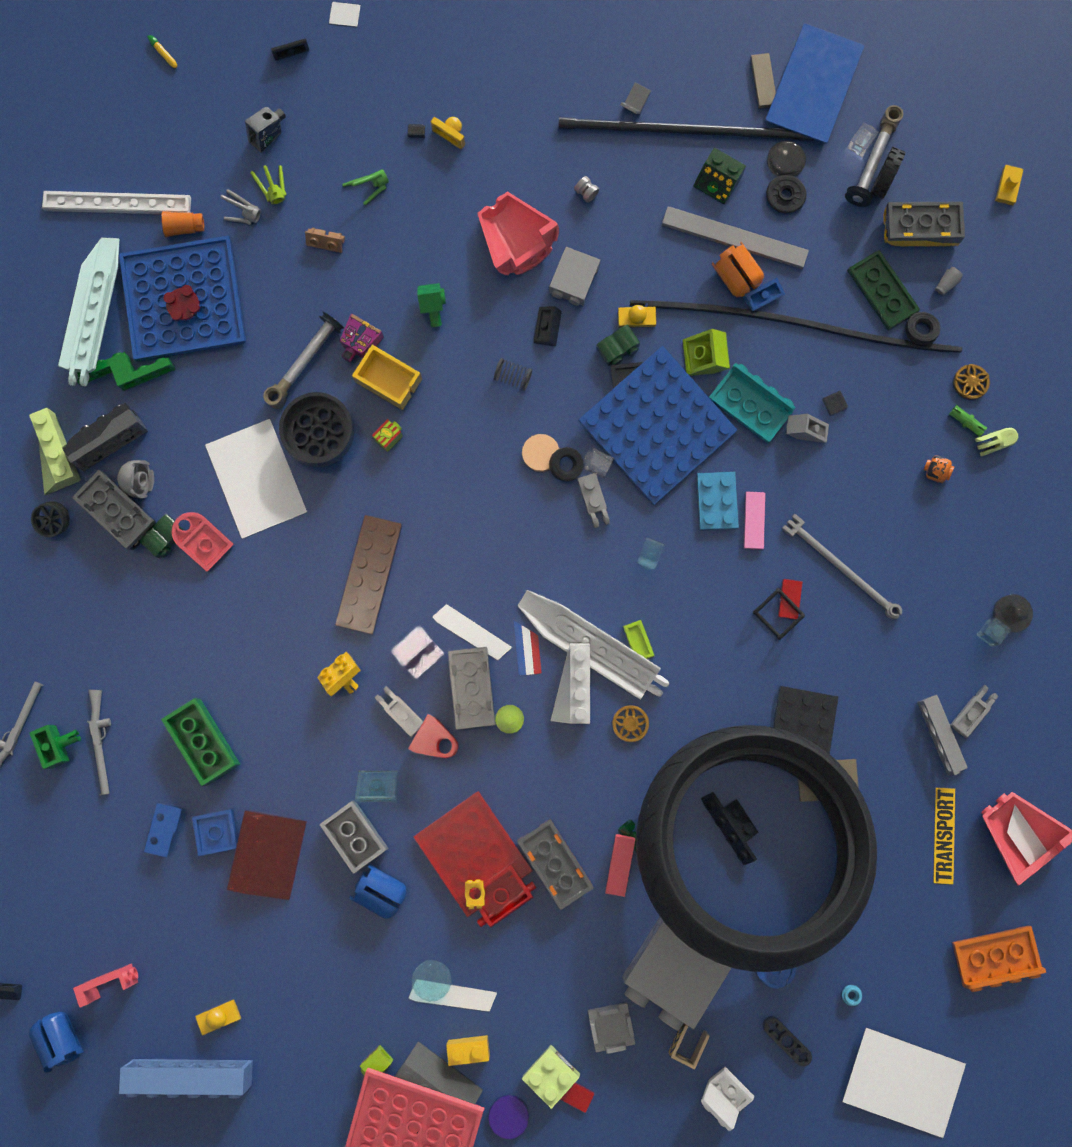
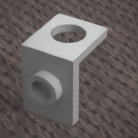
[620,82,651,114]

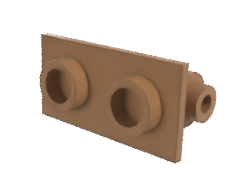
[305,227,345,253]

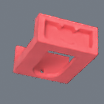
[73,963,138,1007]

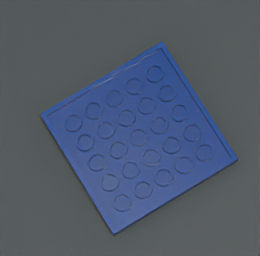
[119,235,246,362]
[578,346,737,505]

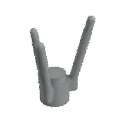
[220,189,261,225]

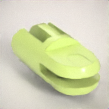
[975,428,1018,457]

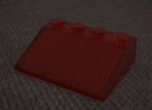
[227,810,307,900]

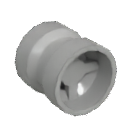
[574,176,600,203]

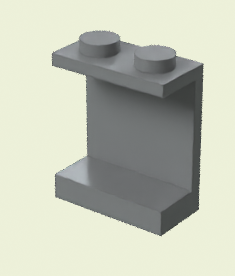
[549,247,601,306]

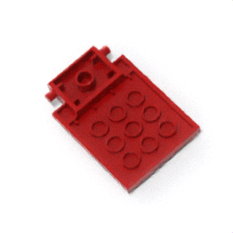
[413,791,537,928]

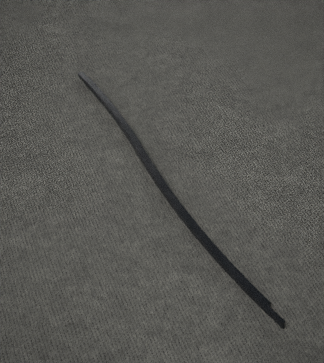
[630,300,962,353]

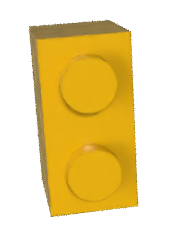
[446,1035,490,1066]

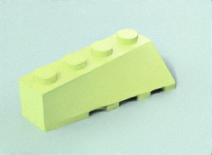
[29,408,81,495]

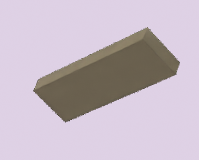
[750,53,776,109]

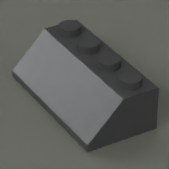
[394,1041,483,1104]

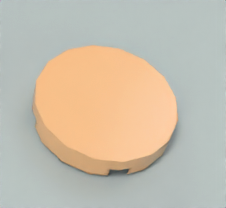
[522,434,559,472]

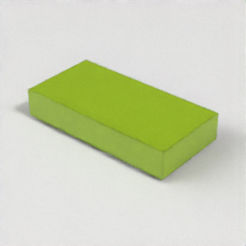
[623,620,655,659]

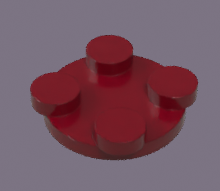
[163,285,200,321]

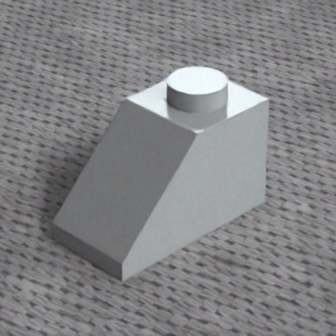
[786,414,829,443]

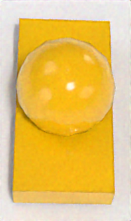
[431,117,465,149]
[618,305,656,328]
[195,999,241,1036]

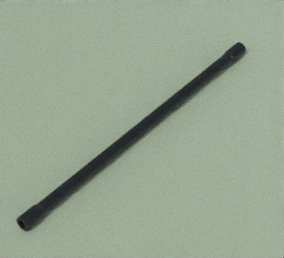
[559,117,814,141]

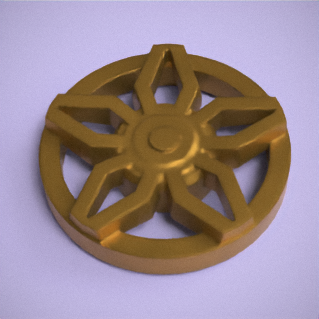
[953,364,990,400]
[612,705,649,742]

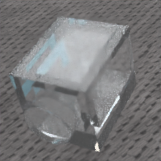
[847,122,879,158]
[583,448,614,479]

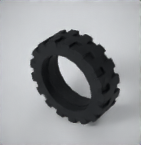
[871,147,906,199]

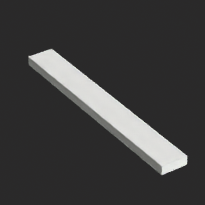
[42,191,191,214]

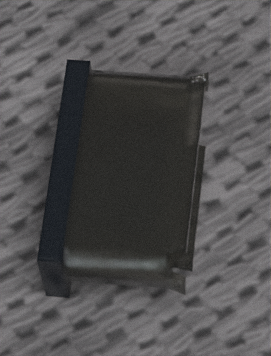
[407,124,426,138]

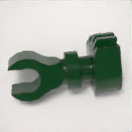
[618,819,637,853]

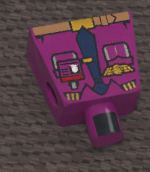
[340,313,384,363]

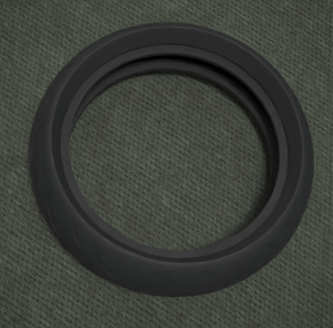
[636,725,877,972]

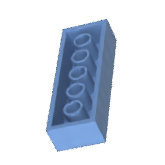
[119,1059,253,1098]

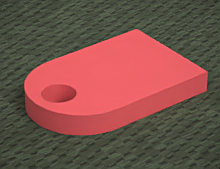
[172,512,234,572]

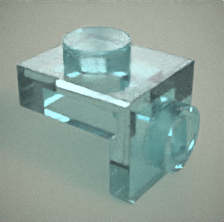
[637,538,664,570]

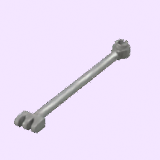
[782,514,902,619]

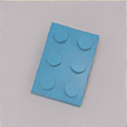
[697,472,739,530]

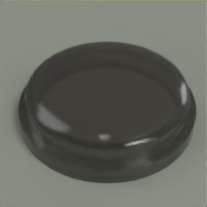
[767,141,806,177]

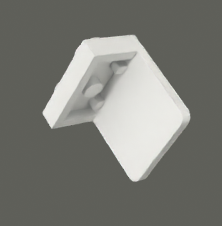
[701,1067,754,1131]

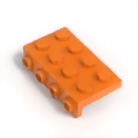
[952,925,1046,992]

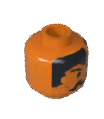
[924,456,954,483]

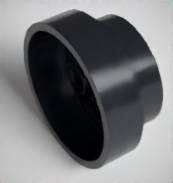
[279,392,355,467]

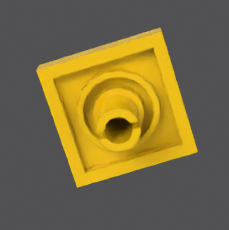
[317,652,361,696]

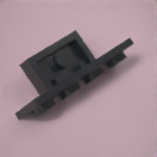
[701,792,759,865]

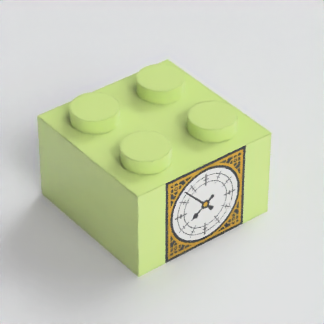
[522,1045,580,1109]

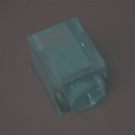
[977,618,1011,647]

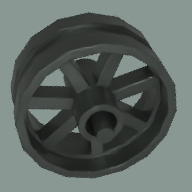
[31,501,70,537]

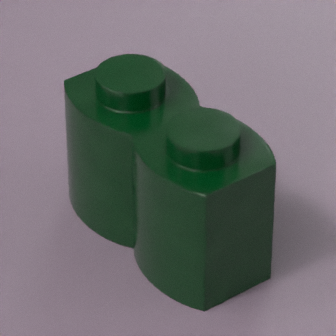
[596,324,640,366]
[139,514,184,559]

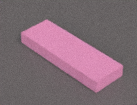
[744,492,765,550]

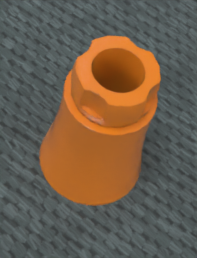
[162,211,205,238]

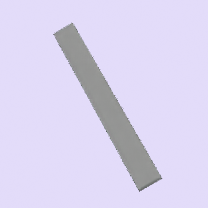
[662,206,809,269]

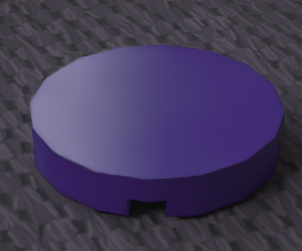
[488,1095,529,1139]

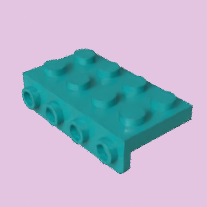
[709,363,796,444]

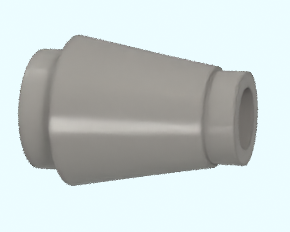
[935,267,963,296]

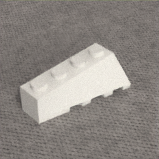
[550,643,590,724]

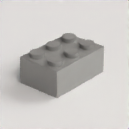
[319,800,389,874]

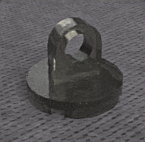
[993,594,1033,633]

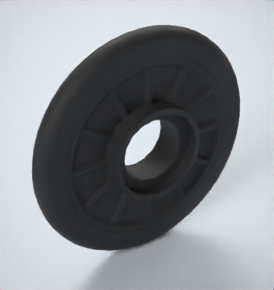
[766,175,807,213]

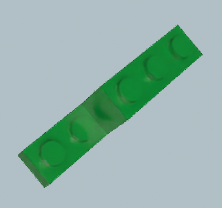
[77,352,176,391]

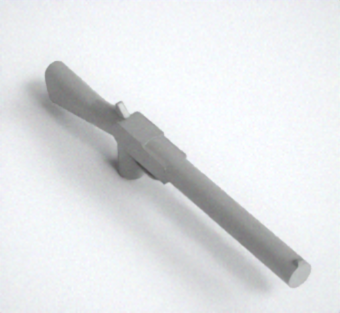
[0,682,44,767]
[87,690,111,795]

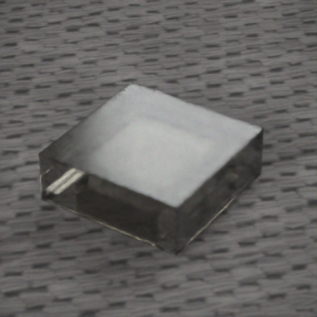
[822,391,848,416]

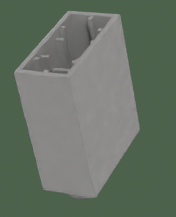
[622,917,731,1031]

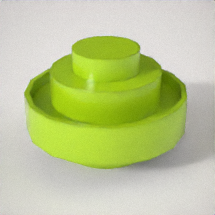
[495,705,524,734]

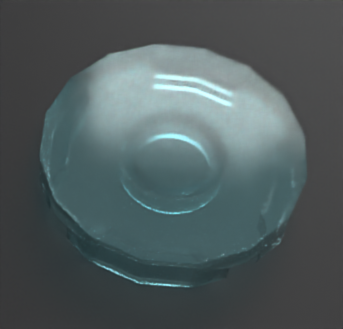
[412,960,452,1002]

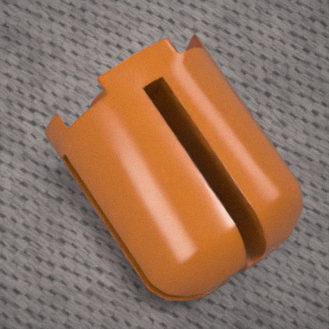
[711,242,764,297]

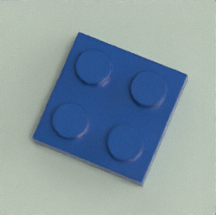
[192,809,239,856]

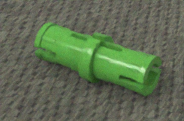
[949,405,987,437]

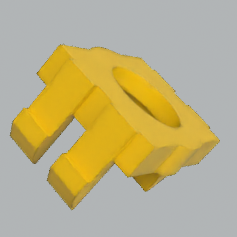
[465,879,485,909]

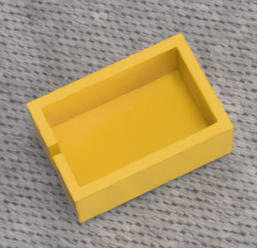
[352,345,422,410]

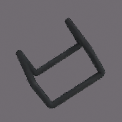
[753,588,805,640]

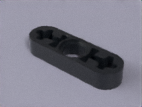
[763,1016,812,1067]

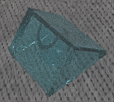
[355,771,398,802]

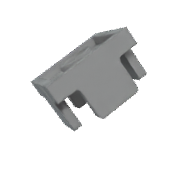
[588,1002,635,1054]

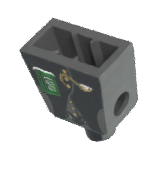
[245,107,286,153]

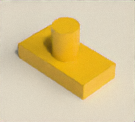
[995,165,1024,206]

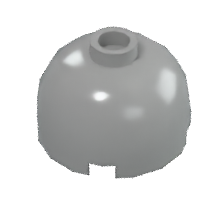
[117,460,154,498]

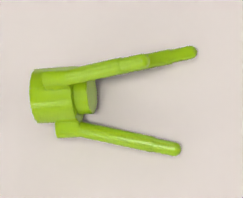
[250,165,287,204]

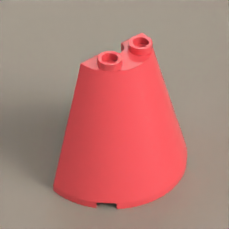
[477,191,559,276]
[981,792,1072,886]

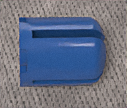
[349,864,406,919]
[29,1012,85,1073]

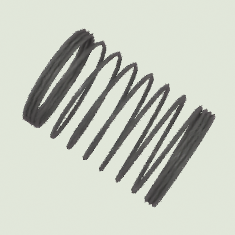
[493,358,532,391]

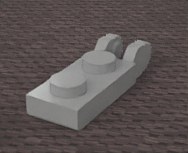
[578,473,610,528]
[950,685,998,738]
[375,686,424,737]

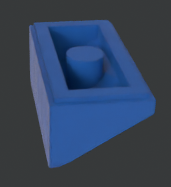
[743,278,785,311]

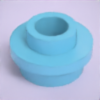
[842,985,862,1006]

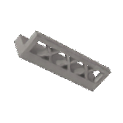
[917,695,968,775]

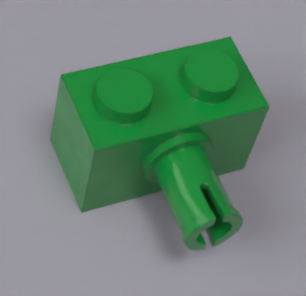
[417,283,446,327]
[30,725,81,769]

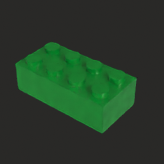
[161,698,241,786]

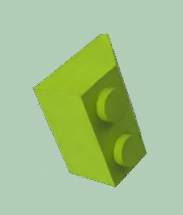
[683,329,730,376]

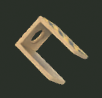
[668,1023,710,1070]

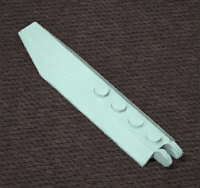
[58,238,120,386]

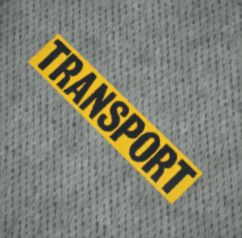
[934,788,955,884]

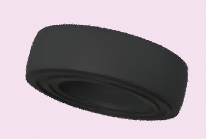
[905,312,940,346]
[549,447,584,481]

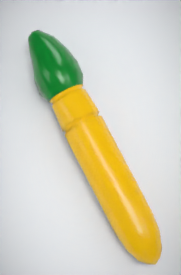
[147,35,177,68]

